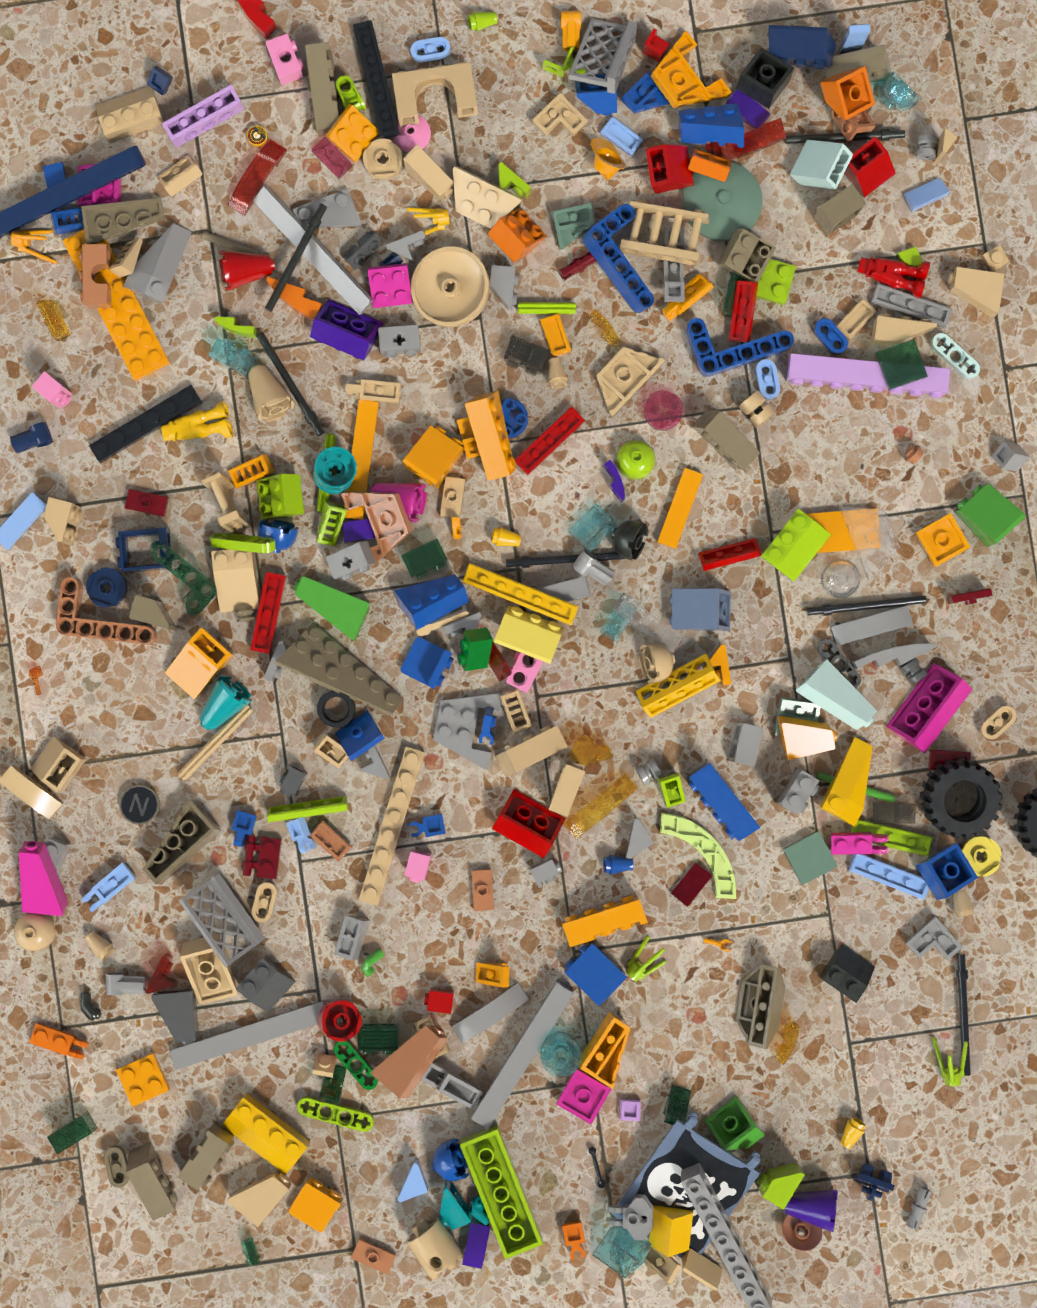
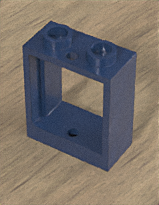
[116,527,173,573]

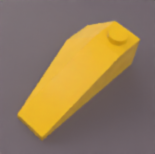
[818,737,873,827]

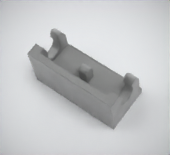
[728,722,763,767]
[334,915,370,960]

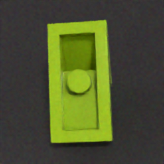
[498,162,531,199]

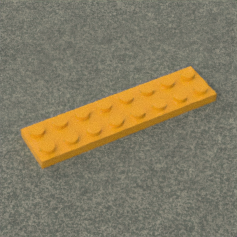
[62,230,171,381]

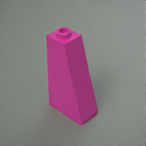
[19,841,68,916]

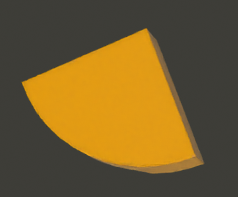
[452,517,462,539]

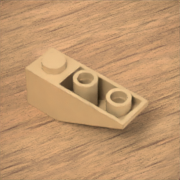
[871,314,937,346]

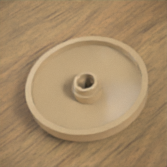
[411,247,490,327]

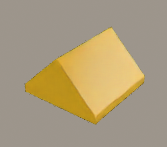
[649,1205,693,1257]

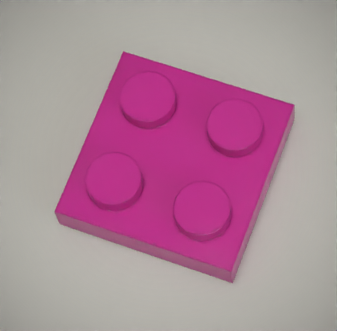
[368,263,412,308]
[556,1068,611,1124]

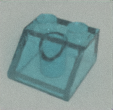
[592,1226,652,1278]

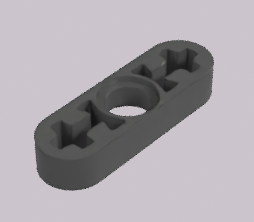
[817,639,861,688]

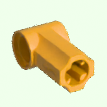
[561,11,581,53]

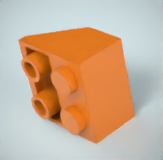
[487,208,547,263]

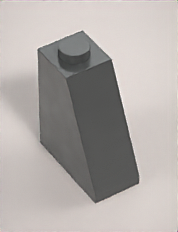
[151,989,199,1045]

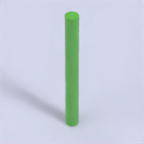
[816,771,895,803]

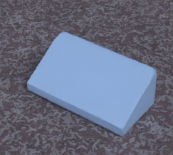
[903,177,950,212]

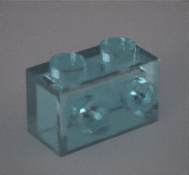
[208,338,256,378]

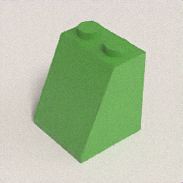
[954,483,1026,547]

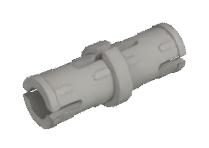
[906,1186,932,1230]

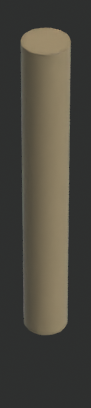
[201,231,260,254]

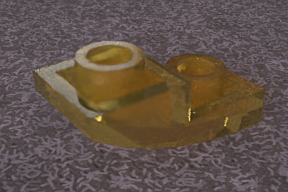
[774,1020,799,1065]

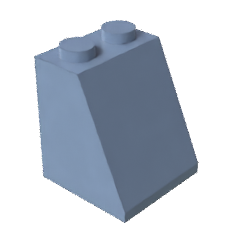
[669,588,731,631]

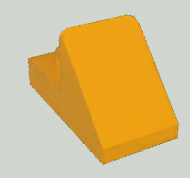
[703,644,731,686]
[475,962,509,987]

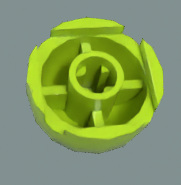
[616,440,656,480]

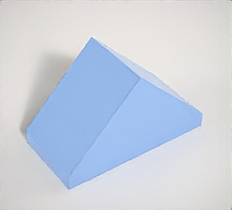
[397,1158,429,1202]

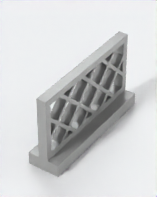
[569,19,637,94]
[179,873,265,968]

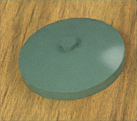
[683,162,763,242]

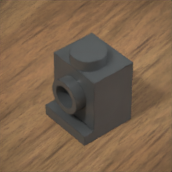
[279,765,307,797]

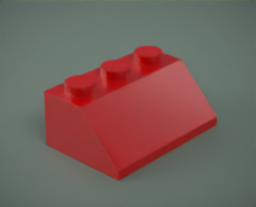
[492,789,566,858]

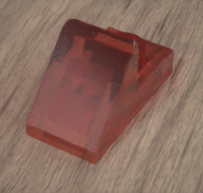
[145,953,179,994]

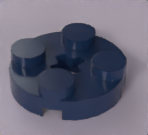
[86,567,127,608]

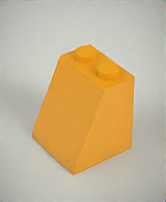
[402,425,464,489]

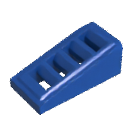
[51,207,84,235]

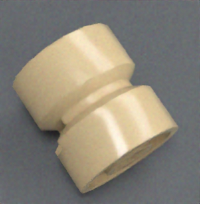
[739,390,776,428]

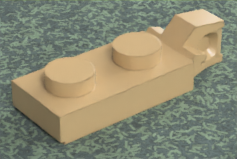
[345,379,401,404]

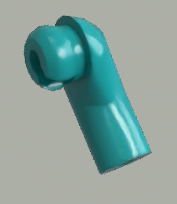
[471,1196,490,1226]

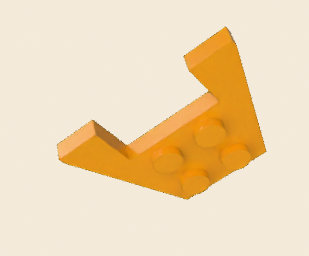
[650,31,731,108]

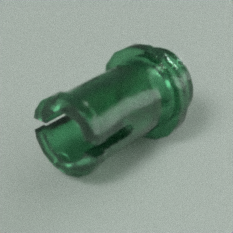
[240,1238,261,1266]

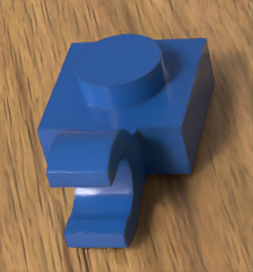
[479,707,497,745]
[231,810,257,847]

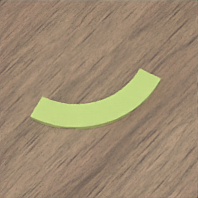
[660,813,736,899]

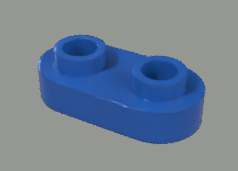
[814,318,848,355]

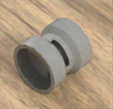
[916,134,938,160]
[635,759,662,785]

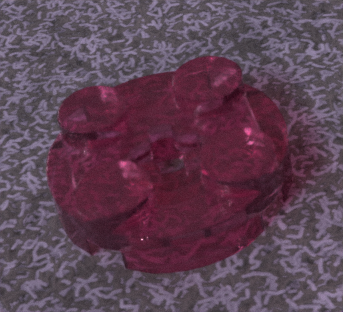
[643,390,684,431]

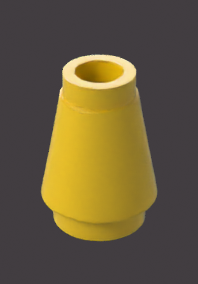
[491,526,521,547]
[840,1117,866,1149]

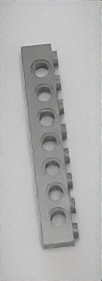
[681,1163,772,1308]

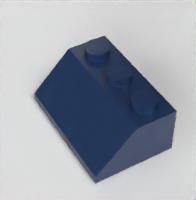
[769,25,836,69]

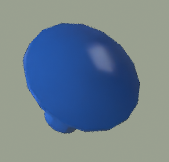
[501,398,528,438]

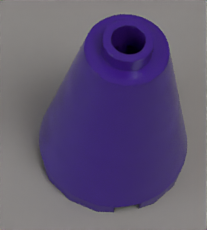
[785,1190,838,1232]

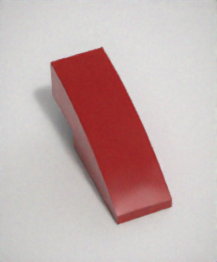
[237,0,277,40]

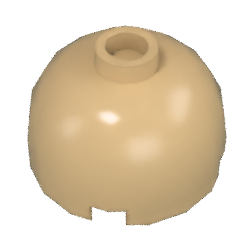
[639,643,675,683]
[14,913,56,951]

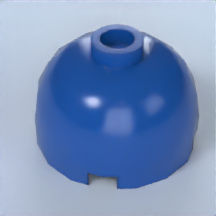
[258,519,299,553]
[432,1138,469,1181]

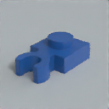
[409,814,446,837]

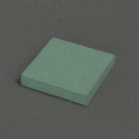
[783,831,838,885]

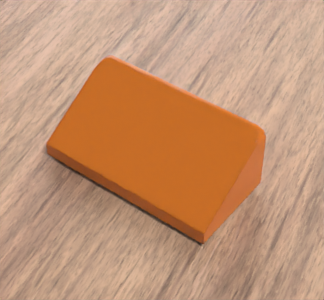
[688,148,731,182]

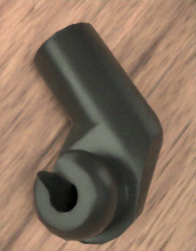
[81,992,101,1021]

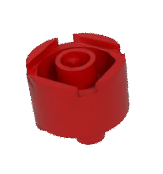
[317,999,362,1042]

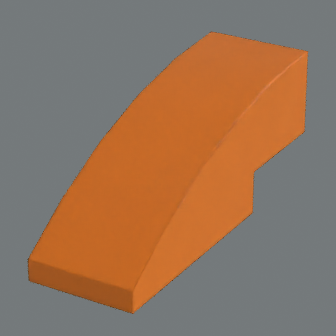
[266,276,323,321]

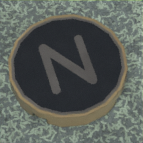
[119,785,160,825]

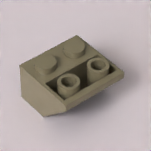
[717,228,776,283]

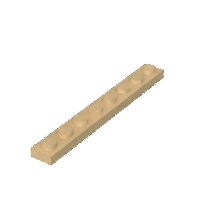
[359,747,425,906]

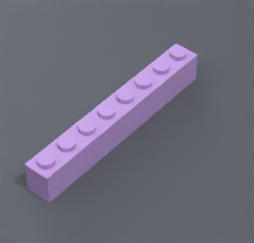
[786,354,950,399]

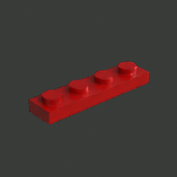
[515,406,585,476]
[250,572,287,654]

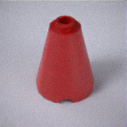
[219,250,275,291]

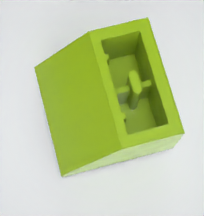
[257,474,304,520]

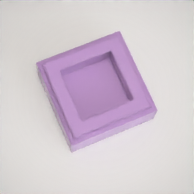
[620,1098,641,1121]

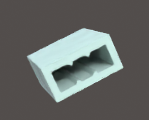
[790,140,853,190]

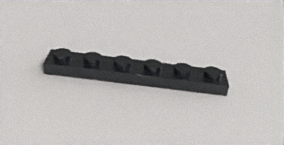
[353,20,400,139]
[89,385,203,463]

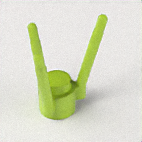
[625,936,666,982]
[932,1036,968,1086]

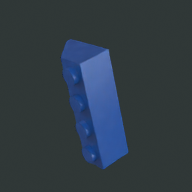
[687,762,761,841]

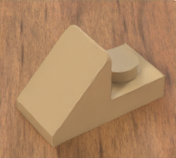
[641,1245,682,1284]

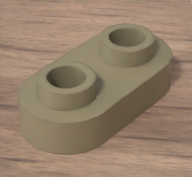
[104,1146,130,1188]

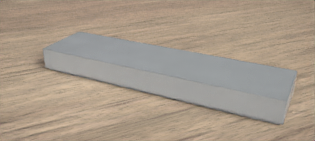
[870,283,952,329]

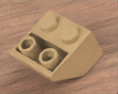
[43,497,83,546]
[30,736,87,793]

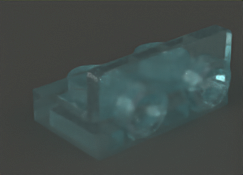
[568,503,617,552]

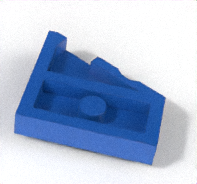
[621,72,670,114]

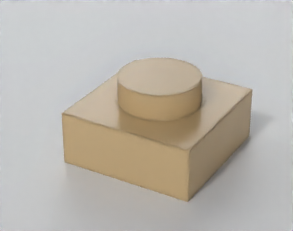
[981,245,1010,272]
[313,1053,337,1078]

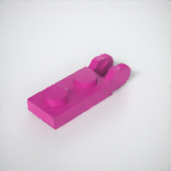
[831,832,888,855]

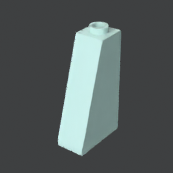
[796,659,877,730]

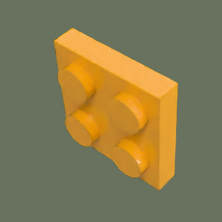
[325,104,379,162]
[915,513,971,568]
[116,1052,170,1107]

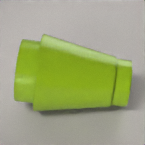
[467,12,498,32]

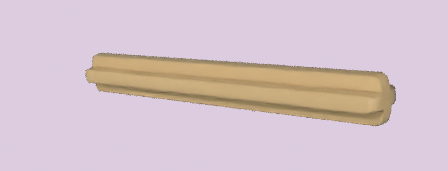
[178,705,253,780]

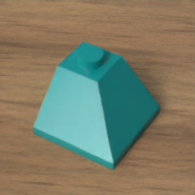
[440,1180,472,1230]

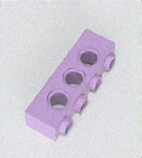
[162,85,245,148]

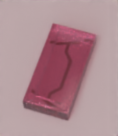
[311,137,353,179]

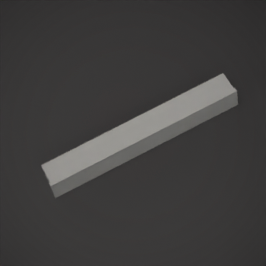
[471,980,574,1130]

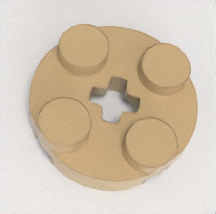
[363,138,403,180]

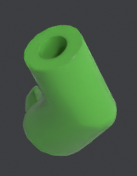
[361,948,385,977]

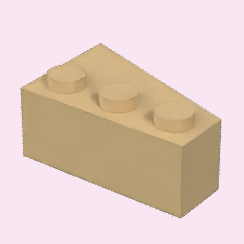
[495,725,568,777]

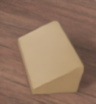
[934,128,957,164]
[157,154,202,197]
[681,1249,722,1291]

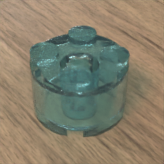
[540,1031,581,1077]

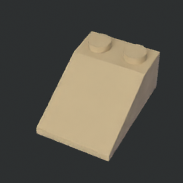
[211,550,260,613]
[180,933,238,1005]

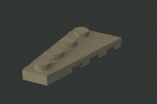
[81,198,164,244]

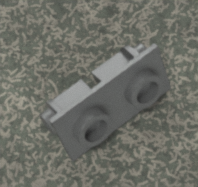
[343,230,383,271]

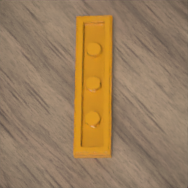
[657,468,703,549]

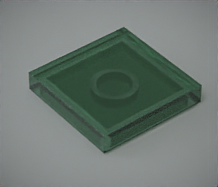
[875,339,928,391]

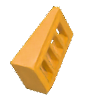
[228,455,275,489]

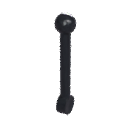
[588,1147,605,1188]

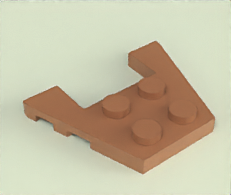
[341,492,412,566]

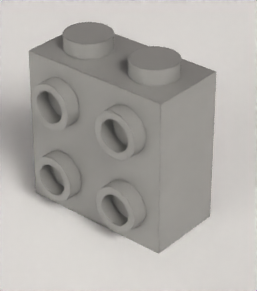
[775,769,819,815]

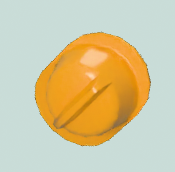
[591,138,626,180]

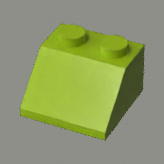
[757,1163,805,1210]

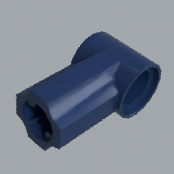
[10,422,54,454]

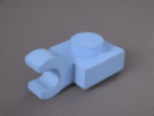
[286,817,316,854]

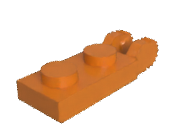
[29,1022,89,1060]

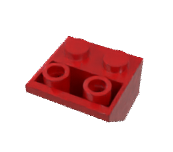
[844,136,896,198]
[645,144,694,194]

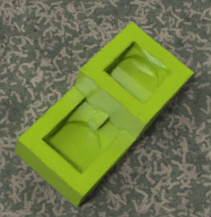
[214,317,257,338]

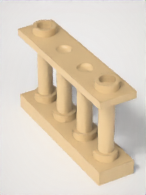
[620,200,709,266]
[201,472,252,534]

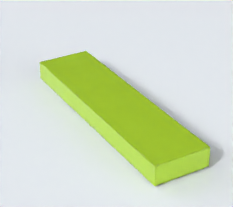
[267,796,348,822]
[850,820,933,857]

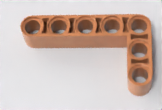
[56,577,157,645]

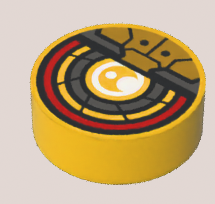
[247,125,268,147]

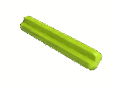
[518,302,576,314]

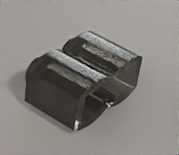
[504,336,550,376]

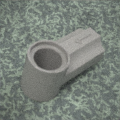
[572,550,615,586]
[105,973,147,995]

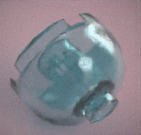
[882,72,921,111]

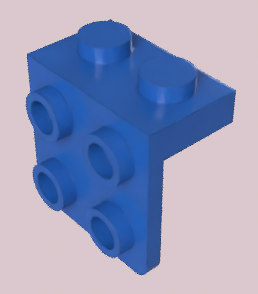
[401,637,454,689]

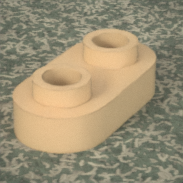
[980,706,1016,739]
[252,882,278,922]

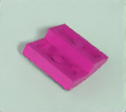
[78,164,121,206]

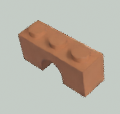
[79,244,112,309]

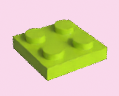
[750,259,796,306]

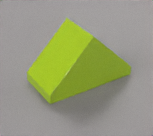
[657,772,686,808]

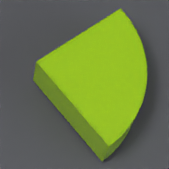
[897,246,922,266]

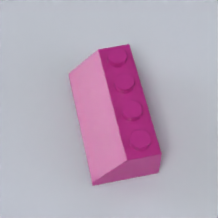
[886,663,972,754]

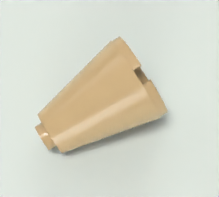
[248,365,295,422]

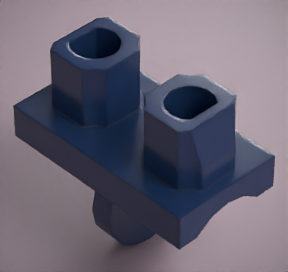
[853,1164,895,1201]

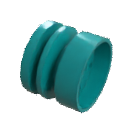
[313,447,357,494]

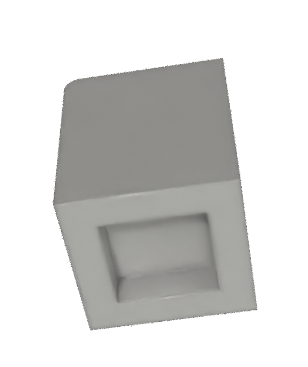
[992,441,1030,472]

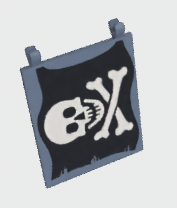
[611,1112,760,1258]

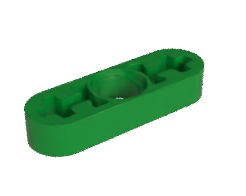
[334,1040,379,1090]

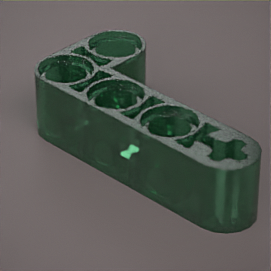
[149,541,217,615]

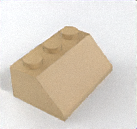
[96,86,165,143]

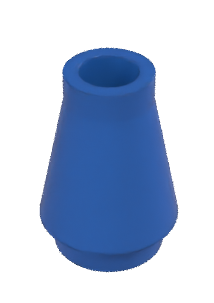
[603,855,634,875]

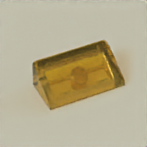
[37,300,71,341]

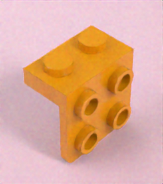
[289,1177,343,1232]

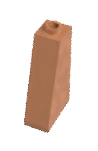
[371,1025,448,1099]

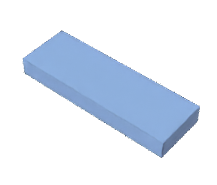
[839,24,870,55]
[0,492,47,550]

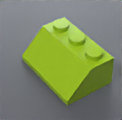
[761,508,831,582]

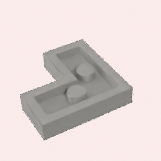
[905,916,963,960]

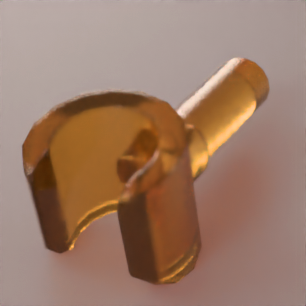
[29,666,43,695]

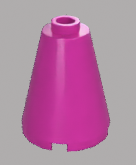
[370,483,427,523]

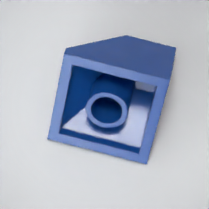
[574,73,617,115]

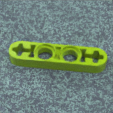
[209,533,276,553]
[297,1096,374,1132]

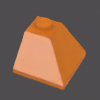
[820,66,875,120]

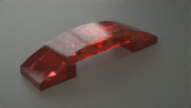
[705,118,787,160]
[228,139,287,216]

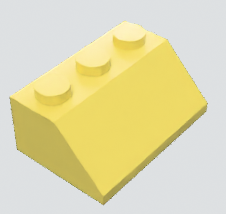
[494,606,564,664]

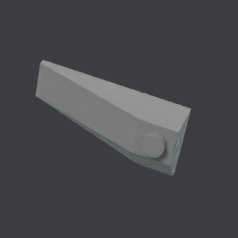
[123,223,192,304]

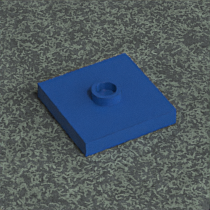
[335,710,385,761]

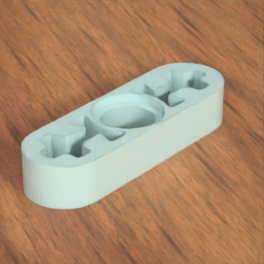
[930,333,980,379]

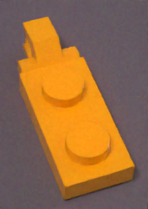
[662,274,714,321]

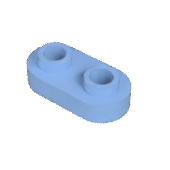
[411,37,450,63]
[755,359,780,400]

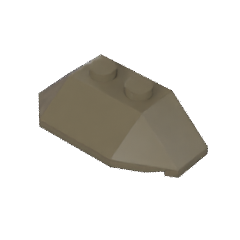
[736,964,785,1049]

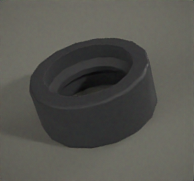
[317,690,356,728]

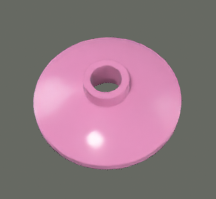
[392,115,431,153]

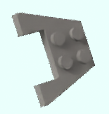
[433,693,503,770]

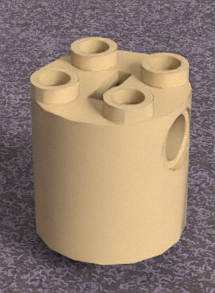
[406,1217,463,1280]

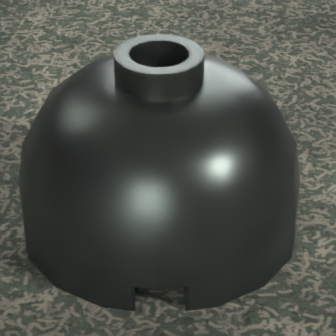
[611,520,648,561]

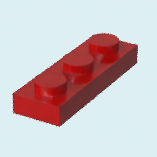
[729,281,758,343]
[698,538,761,571]

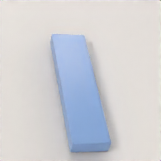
[848,854,929,900]

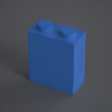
[564,941,627,1006]

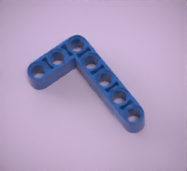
[583,204,654,313]
[686,318,794,377]

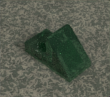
[318,1065,347,1105]
[663,1085,691,1125]

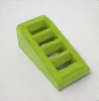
[316,501,347,546]

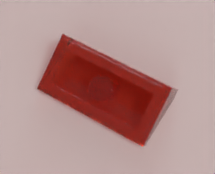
[488,642,512,681]

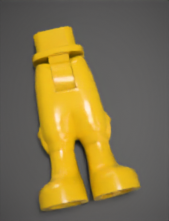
[161,401,233,442]

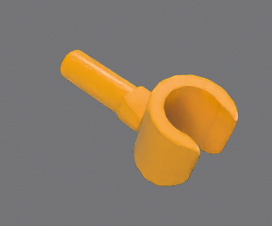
[704,938,734,952]

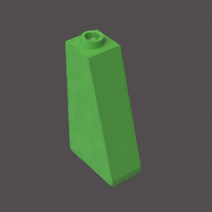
[294,576,371,641]

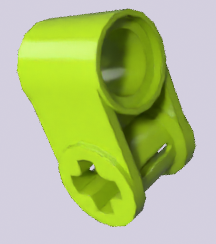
[336,75,367,111]

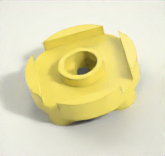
[961,836,1001,876]

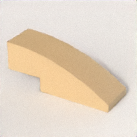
[0,765,63,819]

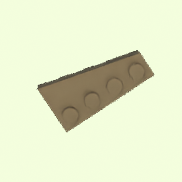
[305,42,340,136]
[143,800,222,885]

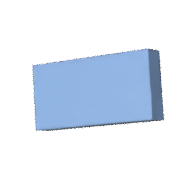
[600,116,644,157]

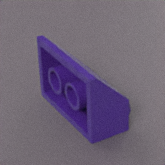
[310,299,383,361]

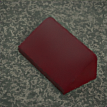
[671,862,712,907]

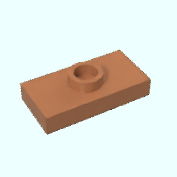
[309,820,352,862]
[471,869,494,911]
[351,1238,396,1275]

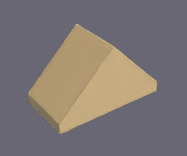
[313,734,348,769]

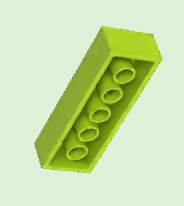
[460,1124,543,1260]

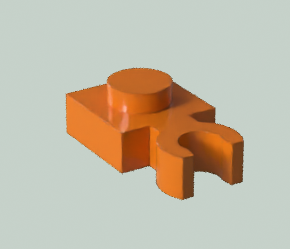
[562,1220,585,1260]

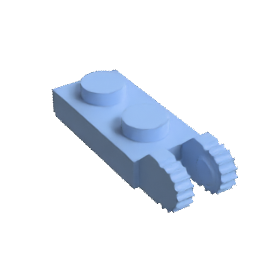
[81,862,137,912]

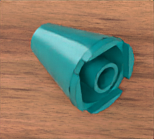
[199,674,252,730]

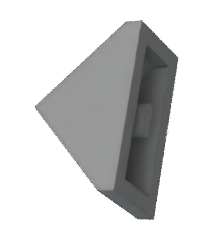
[625,818,654,859]

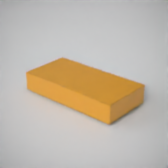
[540,313,571,358]

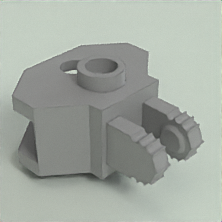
[607,1194,653,1241]

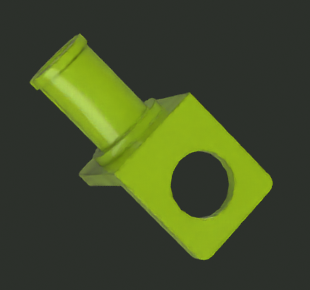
[542,46,589,78]

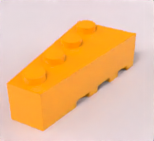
[465,390,516,480]
[562,894,648,947]

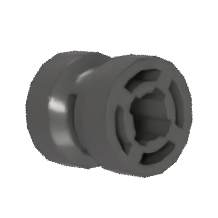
[899,658,928,685]

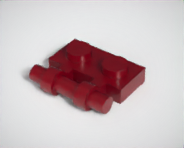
[242,835,282,879]

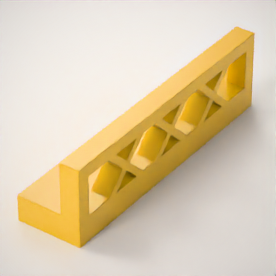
[636,654,721,718]

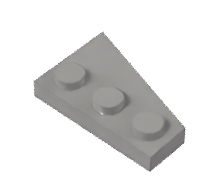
[293,189,362,229]

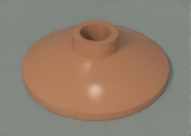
[782,1215,822,1251]

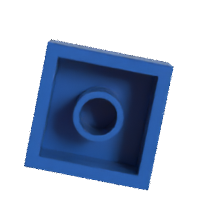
[916,843,978,900]

